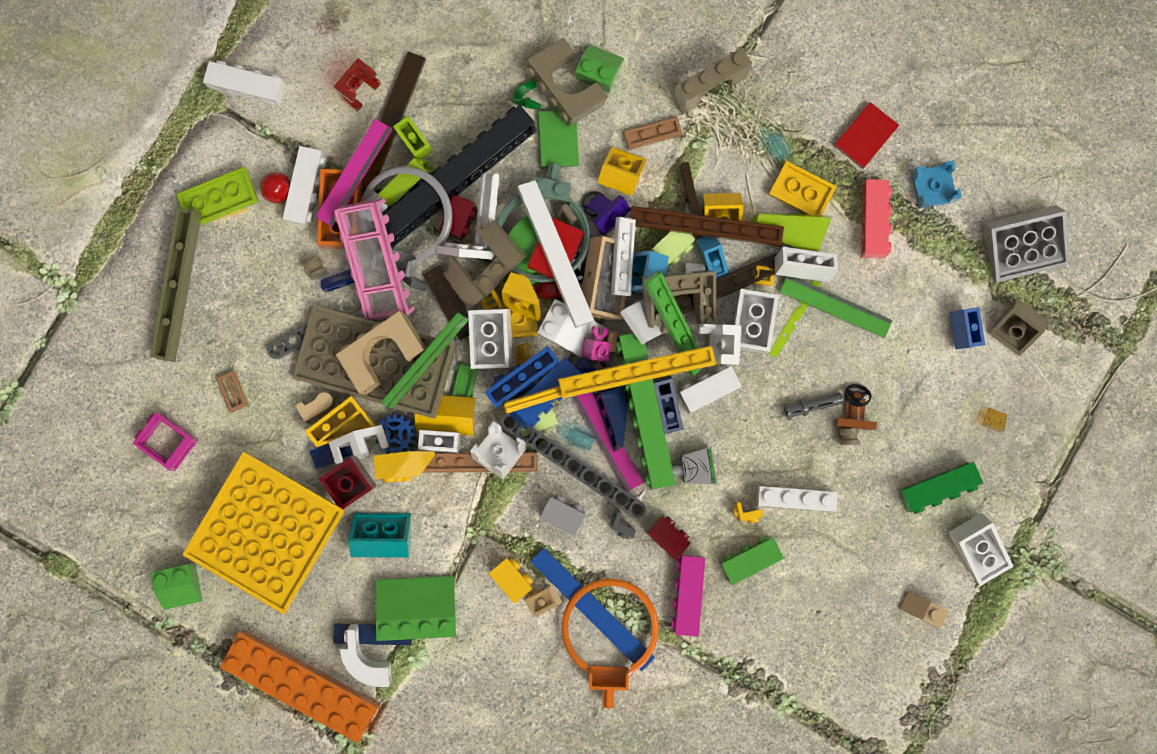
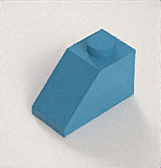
[696,236,729,279]

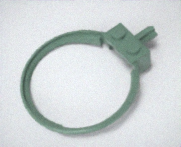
[496,163,590,282]

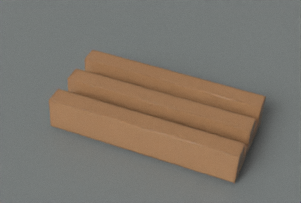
[216,370,249,413]

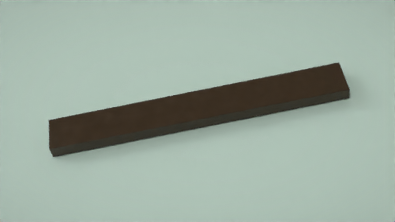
[361,52,426,194]
[674,252,779,315]

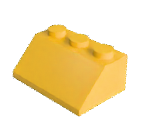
[373,451,435,483]

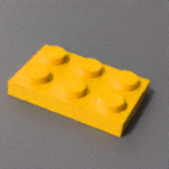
[768,161,837,215]

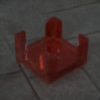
[334,58,381,112]

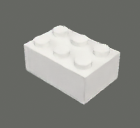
[733,289,779,354]
[468,308,513,369]

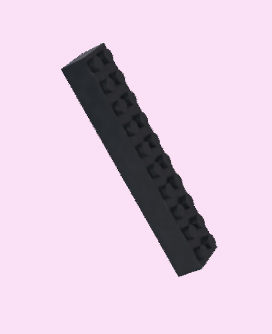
[371,105,536,249]

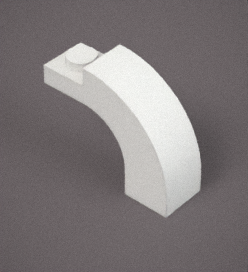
[340,624,392,687]

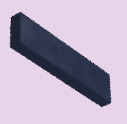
[333,623,412,646]

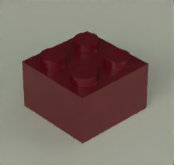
[319,455,377,509]

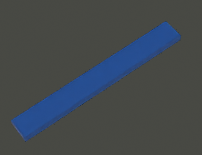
[531,548,655,672]

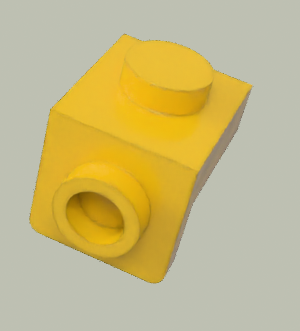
[732,502,764,524]

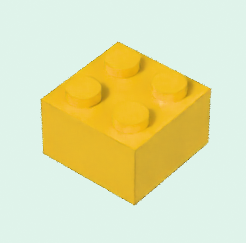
[488,557,534,604]

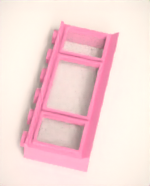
[334,198,415,320]

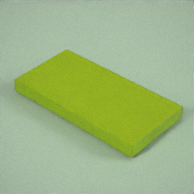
[176,166,259,226]

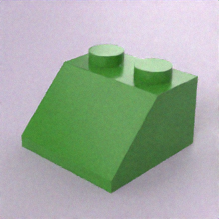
[575,45,624,93]
[150,563,203,610]

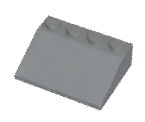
[983,205,1070,282]

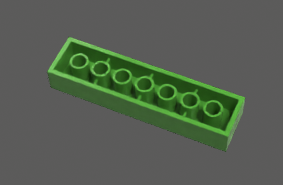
[616,333,676,490]

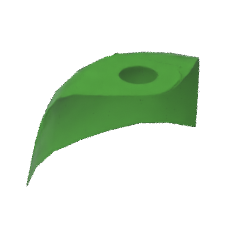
[503,216,545,285]

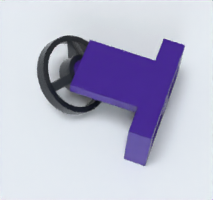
[582,191,631,236]

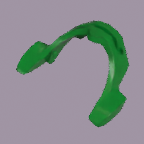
[511,79,542,109]

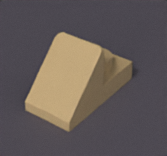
[525,585,562,617]

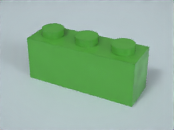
[720,536,784,585]

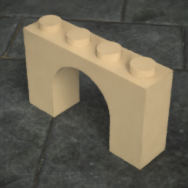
[336,311,426,395]

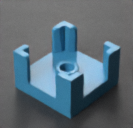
[911,160,962,209]

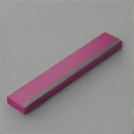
[316,119,392,227]
[573,392,644,492]

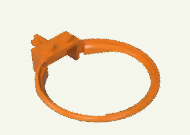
[561,578,659,709]

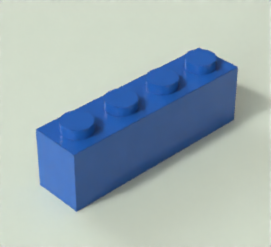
[485,346,560,409]
[509,358,581,430]

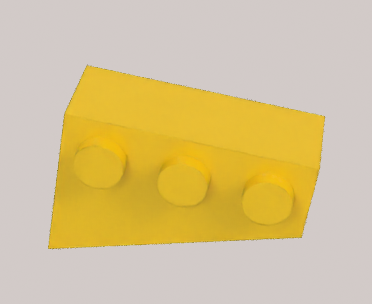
[305,396,376,447]

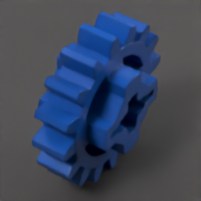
[375,414,417,454]

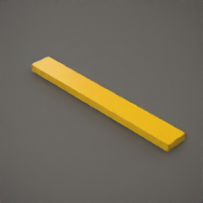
[558,345,716,399]

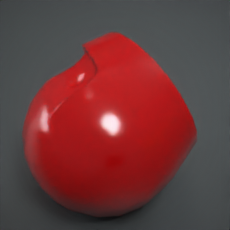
[260,172,291,204]

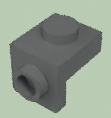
[609,511,636,539]

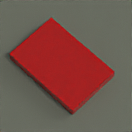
[834,102,899,169]
[527,217,584,280]

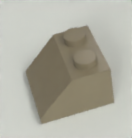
[989,298,1048,356]

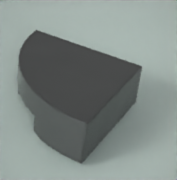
[403,276,428,291]

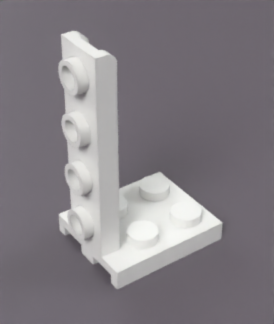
[436,173,499,260]

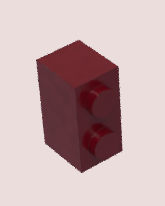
[439,195,477,241]

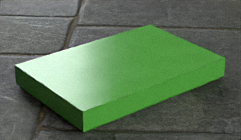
[539,111,579,168]

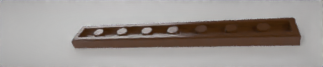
[629,206,784,247]

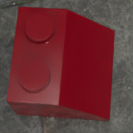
[646,516,691,561]

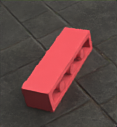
[861,179,892,259]

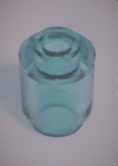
[766,132,792,162]
[566,426,595,451]

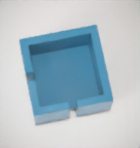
[631,251,669,295]

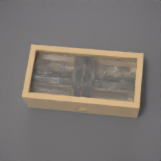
[582,236,635,321]

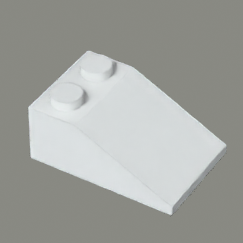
[537,299,605,362]
[949,513,1014,586]

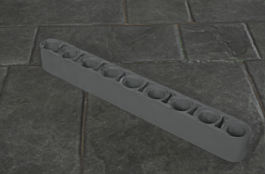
[501,413,646,518]

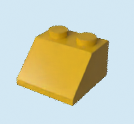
[597,147,647,196]
[702,193,743,237]
[502,272,541,321]

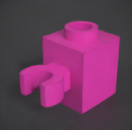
[581,326,611,362]

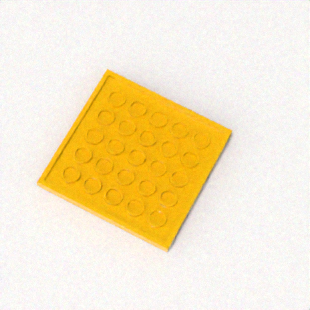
[182,452,346,615]

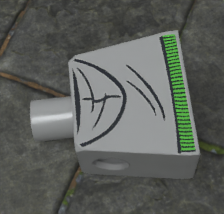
[672,447,717,484]

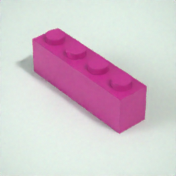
[671,555,706,637]

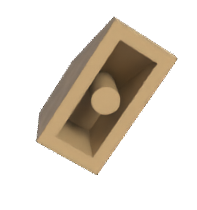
[899,592,949,629]

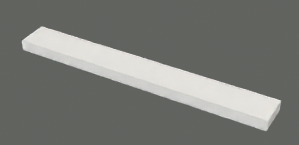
[517,180,594,328]

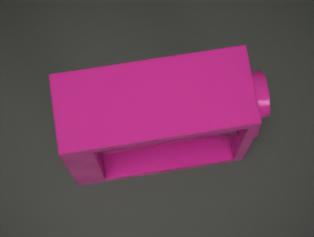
[133,412,198,471]

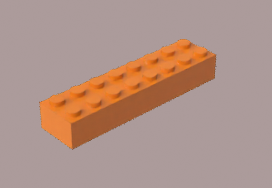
[220,630,380,743]

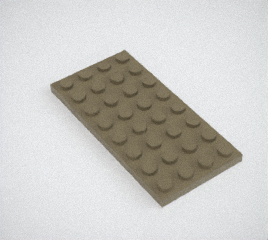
[292,305,457,419]

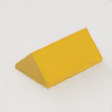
[415,395,476,436]

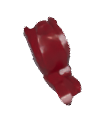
[532,281,563,300]

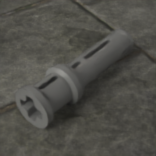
[783,392,843,420]

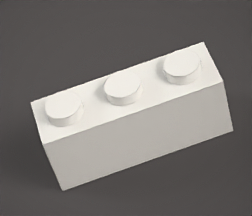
[775,247,838,282]
[679,366,742,414]

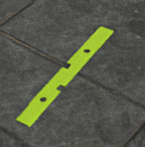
[769,280,821,358]

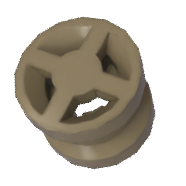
[303,258,328,280]
[839,429,860,445]

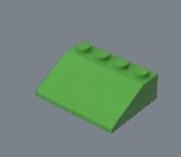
[376,576,456,641]

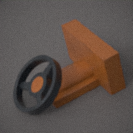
[834,384,877,430]

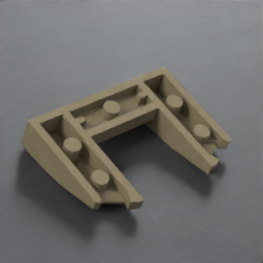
[443,220,527,309]
[642,269,716,334]

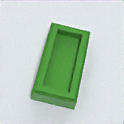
[451,363,479,397]

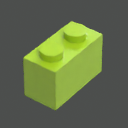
[393,116,433,159]

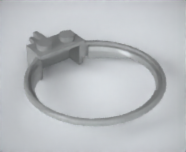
[360,166,452,291]

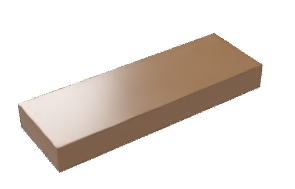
[623,116,683,150]

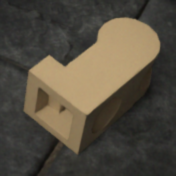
[295,392,335,423]

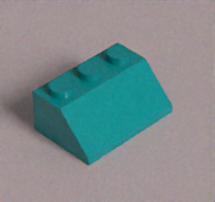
[348,513,411,558]

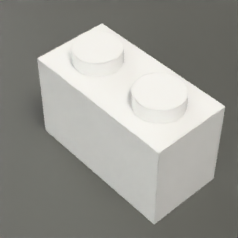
[418,430,460,453]

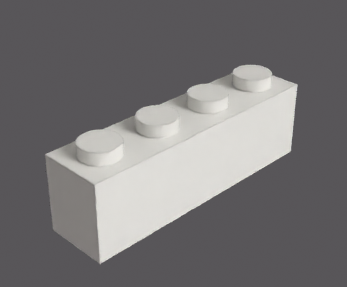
[203,61,286,106]
[282,146,327,228]
[755,486,838,512]

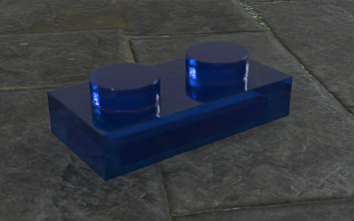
[309,443,353,469]

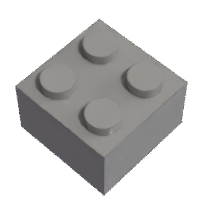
[540,495,586,536]

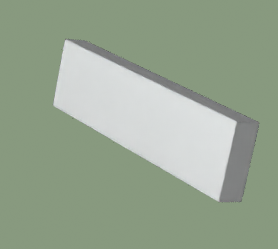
[611,217,636,297]

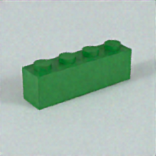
[898,462,983,514]

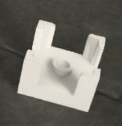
[698,324,741,365]
[470,421,526,479]
[329,425,389,464]

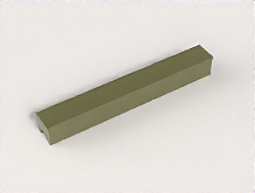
[150,208,202,362]

